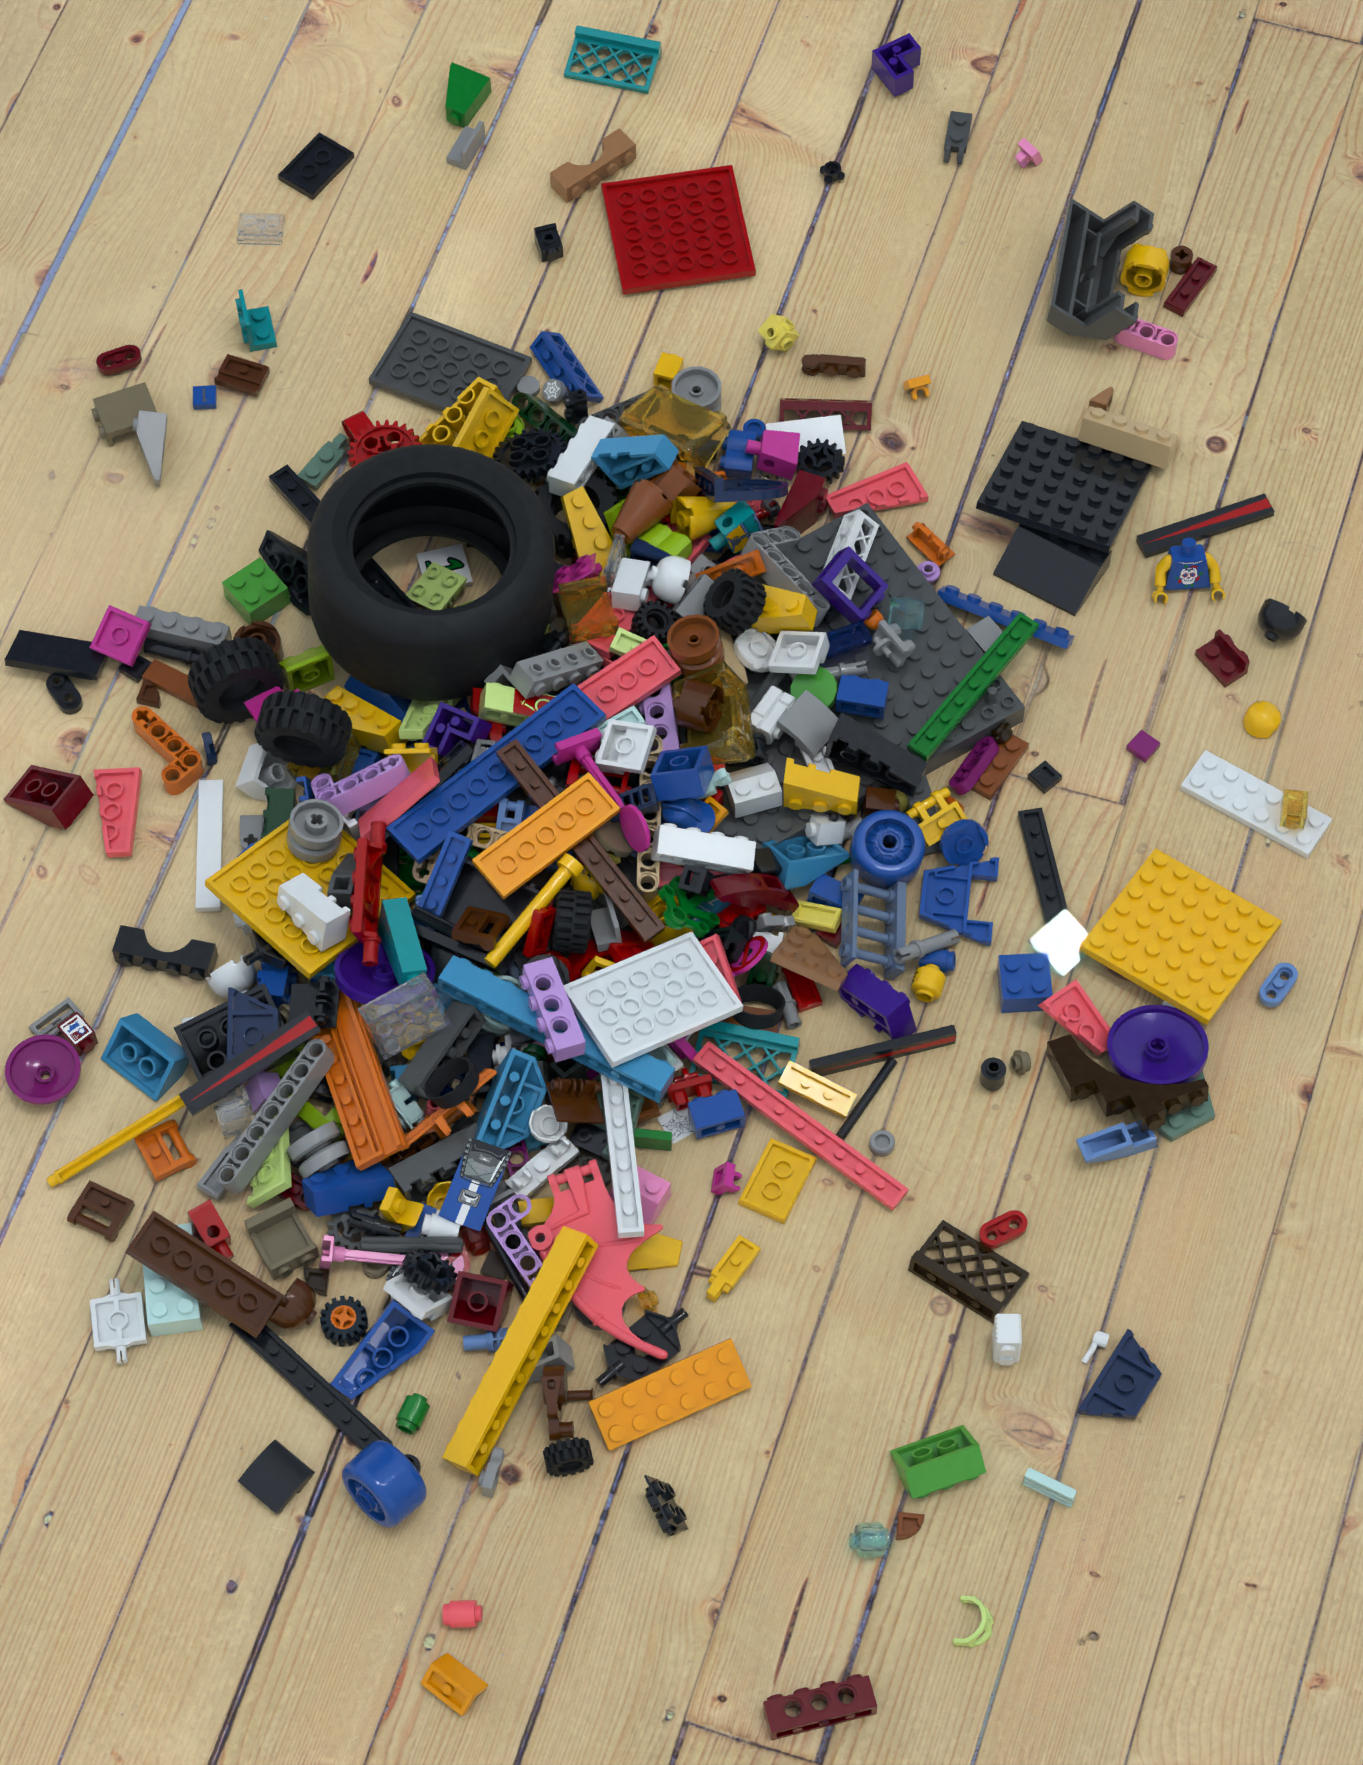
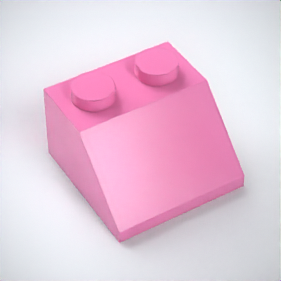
[609,1166,671,1224]

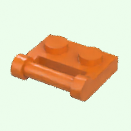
[134,1119,197,1182]

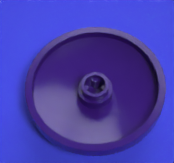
[334,941,435,1008]
[1107,1005,1209,1085]

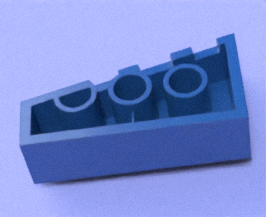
[254,962,298,1008]

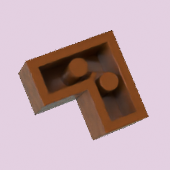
[647,460,701,502]

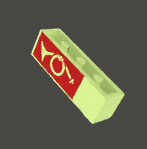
[478,682,556,727]

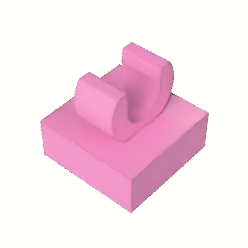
[1015,138,1043,168]

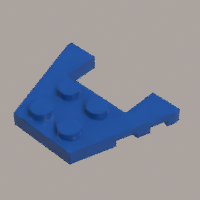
[919,857,999,946]

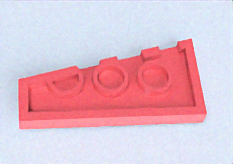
[93,767,142,858]

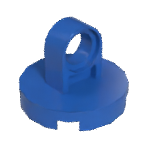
[939,819,989,866]

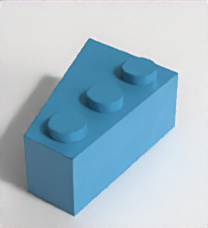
[591,434,679,490]

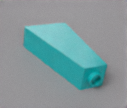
[378,897,427,987]

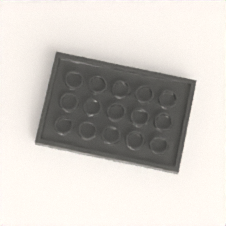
[369,311,532,412]

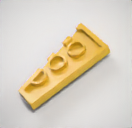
[561,486,622,591]

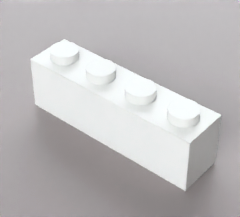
[547,415,615,496]
[651,823,756,874]

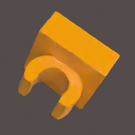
[903,374,931,401]

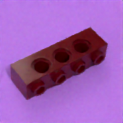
[763,1674,877,1741]

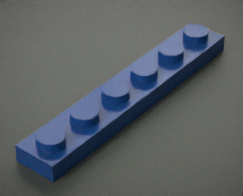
[937,585,1075,649]

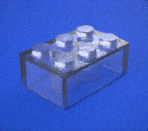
[357,973,451,1060]

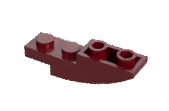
[709,873,800,912]

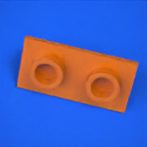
[906,521,955,566]

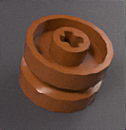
[667,614,724,677]

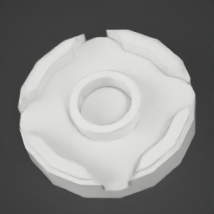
[734,628,776,673]

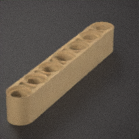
[636,735,663,901]

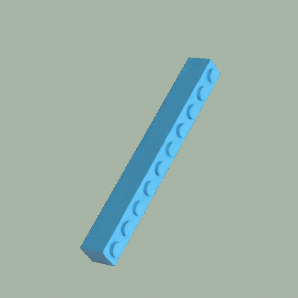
[438,955,675,1103]

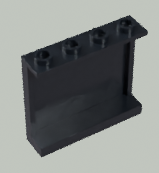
[415,856,539,975]

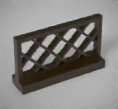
[908,1220,1030,1324]

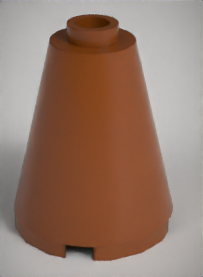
[611,479,673,544]

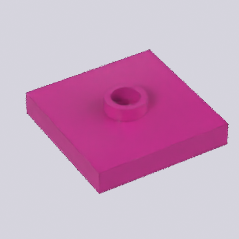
[89,605,152,667]

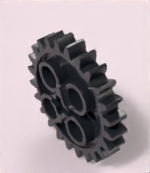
[493,428,567,483]

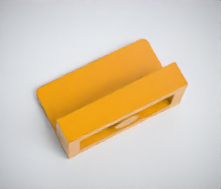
[420,1653,488,1716]

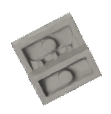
[776,690,838,758]

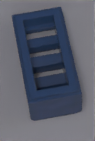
[630,538,672,569]
[611,783,660,823]

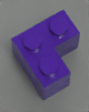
[871,33,921,97]
[422,702,492,757]

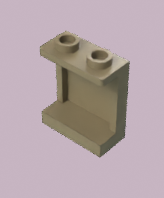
[91,382,157,446]
[244,1198,320,1280]

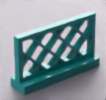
[564,25,662,94]
[689,1021,800,1099]

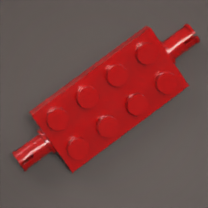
[349,821,387,967]

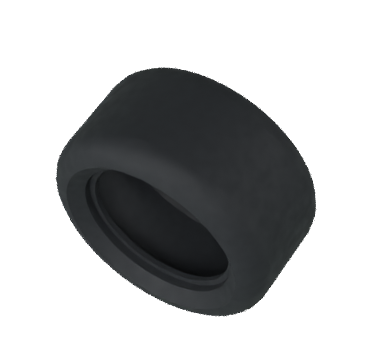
[307,444,555,701]

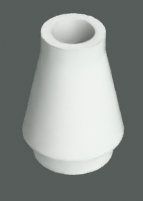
[421,1213,460,1237]

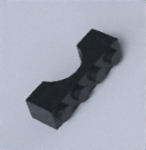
[112,925,218,981]

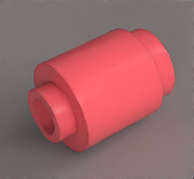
[442,1600,483,1628]

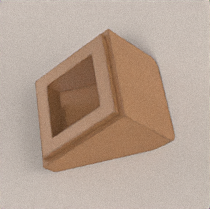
[1088,387,1114,412]

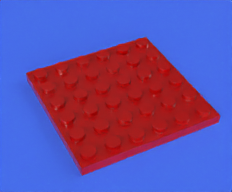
[601,165,756,295]

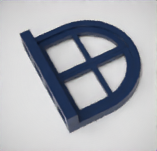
[694,466,788,502]

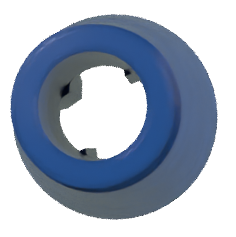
[919,949,956,973]

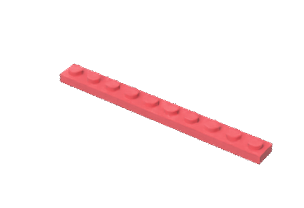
[693,1041,909,1211]

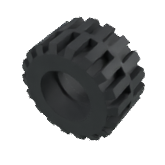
[703,568,767,635]
[552,889,593,954]

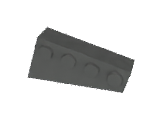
[388,1122,477,1203]

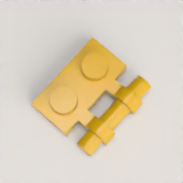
[905,787,968,847]

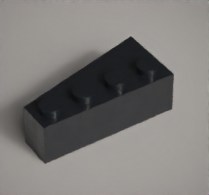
[824,712,928,797]

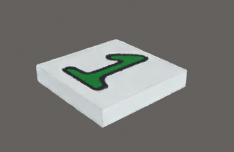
[416,543,473,588]

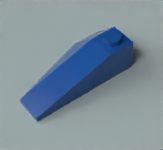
[330,1299,435,1400]

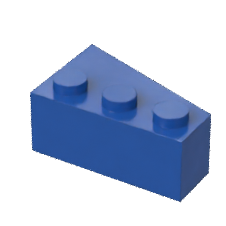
[302,1159,395,1217]

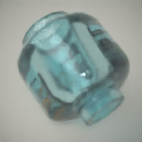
[849,1522,890,1558]

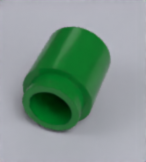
[395,1393,430,1435]

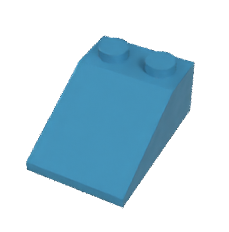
[762,835,850,890]

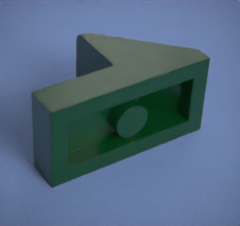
[746,951,779,1004]

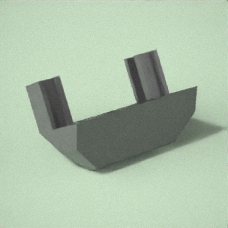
[1045,197,1154,340]

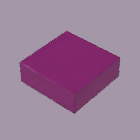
[1126,730,1160,763]

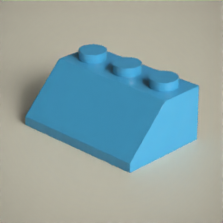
[101,1013,189,1101]

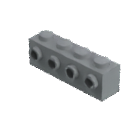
[135,605,232,652]
[509,641,604,699]

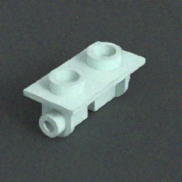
[388,1079,425,1129]

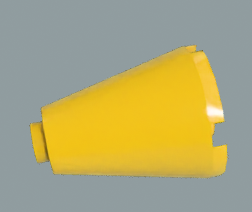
[670,496,736,542]

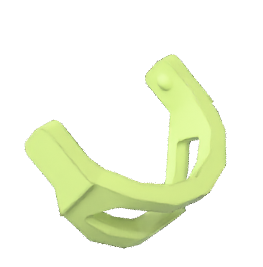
[953,1595,994,1648]

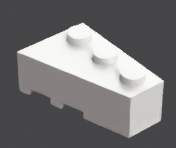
[277,873,351,952]

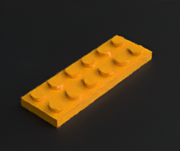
[472,772,620,900]
[587,1338,752,1451]

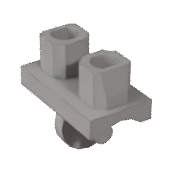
[872,620,915,668]

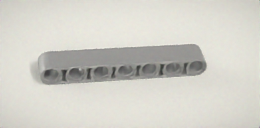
[216,1039,335,1194]

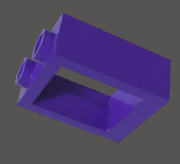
[811,546,889,624]

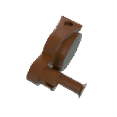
[541,1365,594,1441]

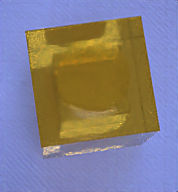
[1279,789,1309,830]

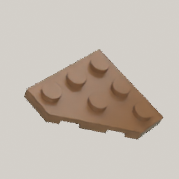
[770,925,848,991]

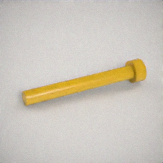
[484,853,584,968]

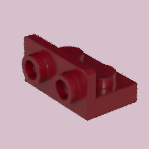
[1195,629,1250,688]

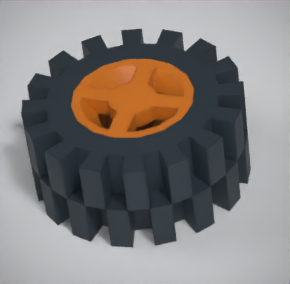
[320,1295,368,1347]

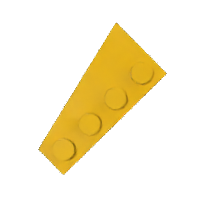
[419,377,504,446]
[323,685,409,753]

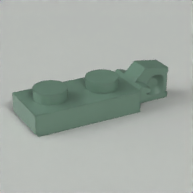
[298,433,348,491]

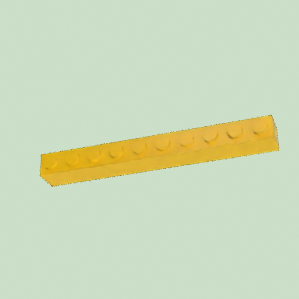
[442,1226,599,1477]

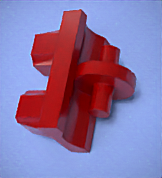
[667,1067,712,1111]

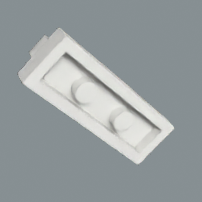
[505,1135,580,1201]

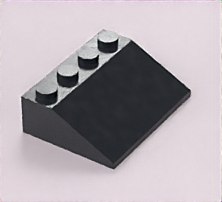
[993,524,1112,616]
[174,983,300,1081]

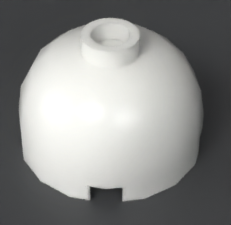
[649,556,691,605]
[205,954,257,999]

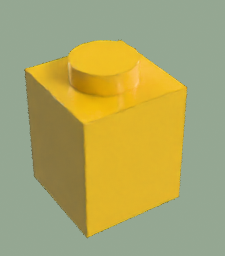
[653,352,684,392]

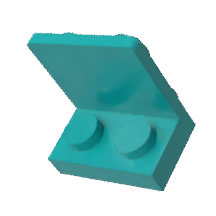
[235,289,277,352]

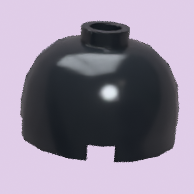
[1258,598,1307,643]

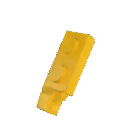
[706,1235,761,1303]

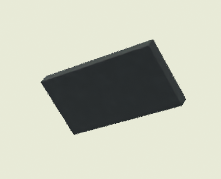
[5,630,108,681]

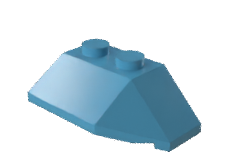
[475,1048,547,1149]

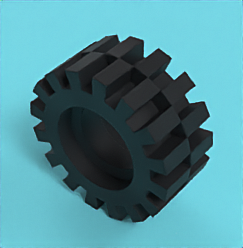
[631,600,677,644]
[543,1437,594,1477]

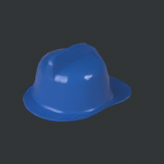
[661,798,716,833]

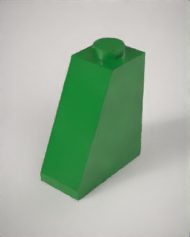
[445,62,491,128]

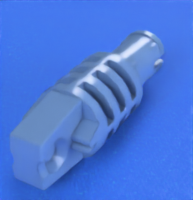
[463,1327,509,1353]

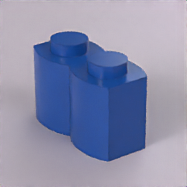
[720,429,757,479]

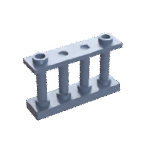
[839,869,906,980]

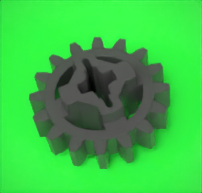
[327,1204,381,1251]

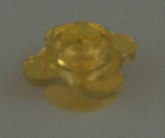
[638,1286,659,1313]

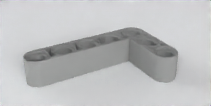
[741,526,830,627]

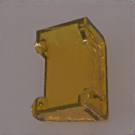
[618,384,731,469]
[673,661,755,765]

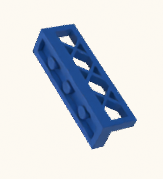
[530,331,604,403]
[413,830,474,932]

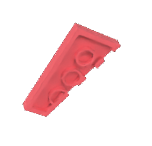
[825,462,929,518]

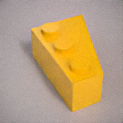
[750,584,817,634]
[783,757,860,815]

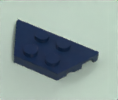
[227,987,280,1062]
[1077,1329,1162,1419]

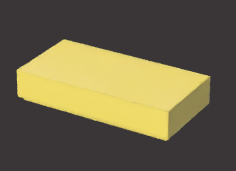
[791,900,842,934]

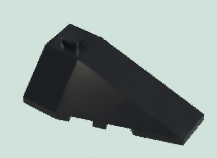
[258,530,311,616]

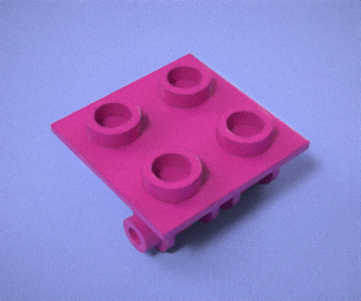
[553,553,603,593]

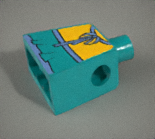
[708,501,763,554]

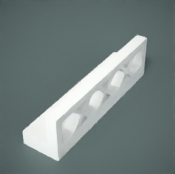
[824,509,879,600]

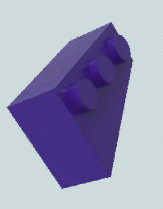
[838,964,917,1040]

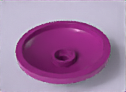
[5,1035,81,1105]

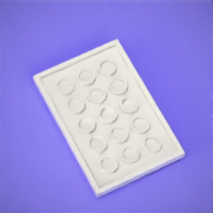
[563,931,743,1068]

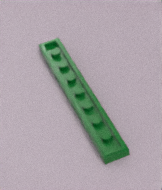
[907,612,1039,762]

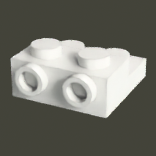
[768,630,830,675]
[595,719,657,775]
[383,1273,452,1321]

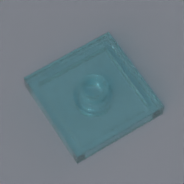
[1028,909,1089,978]

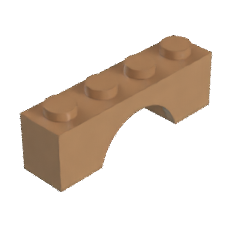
[550,128,636,203]

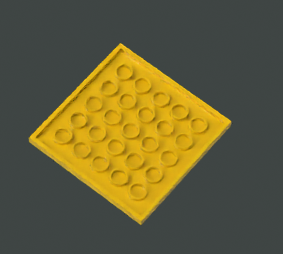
[205,820,416,979]
[1079,848,1282,1025]

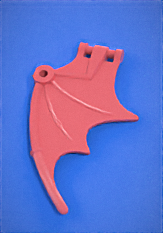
[527,1159,668,1360]

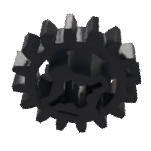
[796,438,845,484]
[401,1249,458,1295]

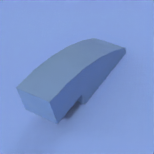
[1076,1122,1157,1163]

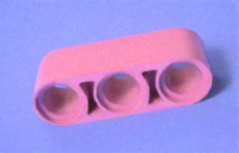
[1113,319,1178,360]

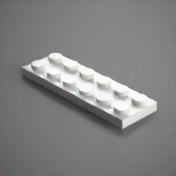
[1180,750,1332,859]

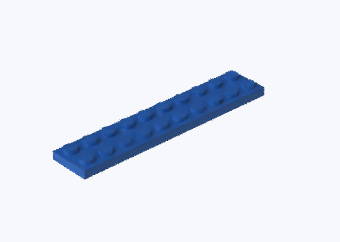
[386,683,606,865]

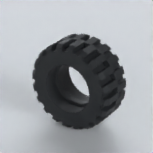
[535,472,619,561]
[188,637,285,724]
[254,690,352,768]

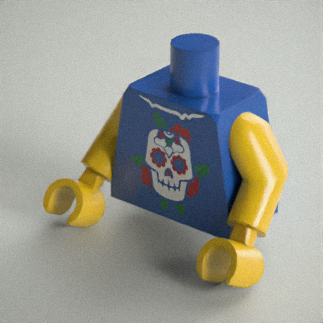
[1151,538,1225,604]

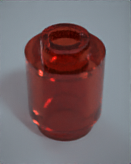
[459,1225,491,1256]

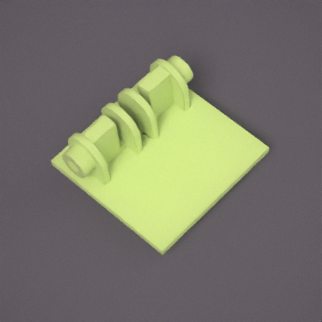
[406,562,467,610]

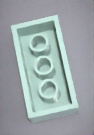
[143,1223,203,1337]

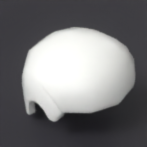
[528,1104,568,1143]

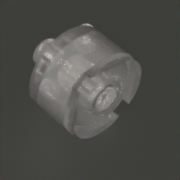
[213,1084,255,1140]

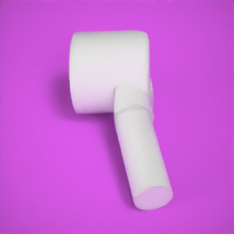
[1081,1331,1109,1364]

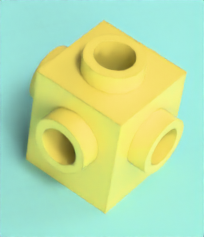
[758,314,799,352]

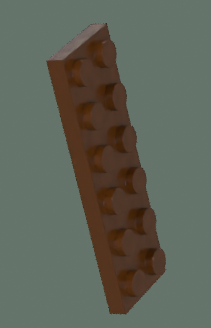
[125,1210,284,1338]

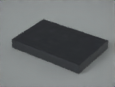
[278,132,354,200]

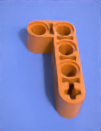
[131,706,204,795]

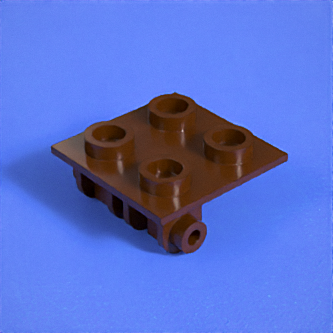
[546,1077,605,1124]

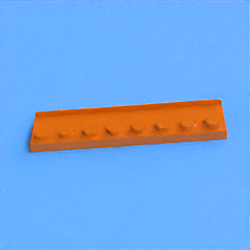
[313,990,409,1171]

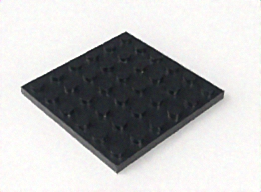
[976,421,1152,554]

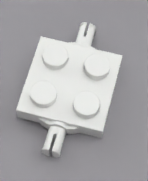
[90,1278,147,1364]

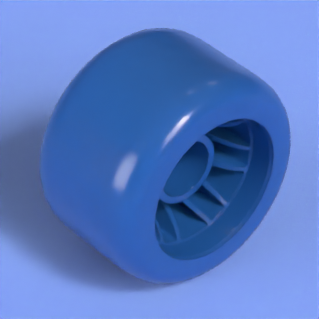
[849,810,925,890]
[342,1440,427,1528]

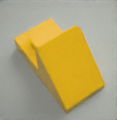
[379,1187,424,1233]

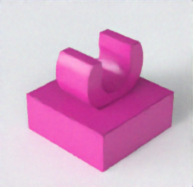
[711,1162,742,1195]

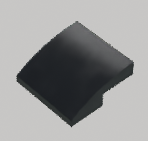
[238,1440,315,1514]

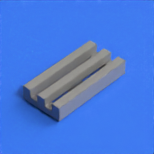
[29,997,85,1037]

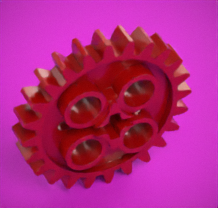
[348,419,422,468]

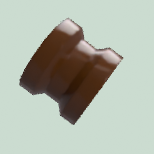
[1169,246,1193,275]

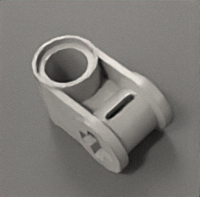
[240,815,265,851]

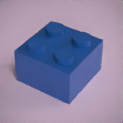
[650,746,715,802]
[997,953,1053,1013]

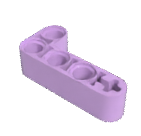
[311,754,411,816]
[487,1194,542,1287]

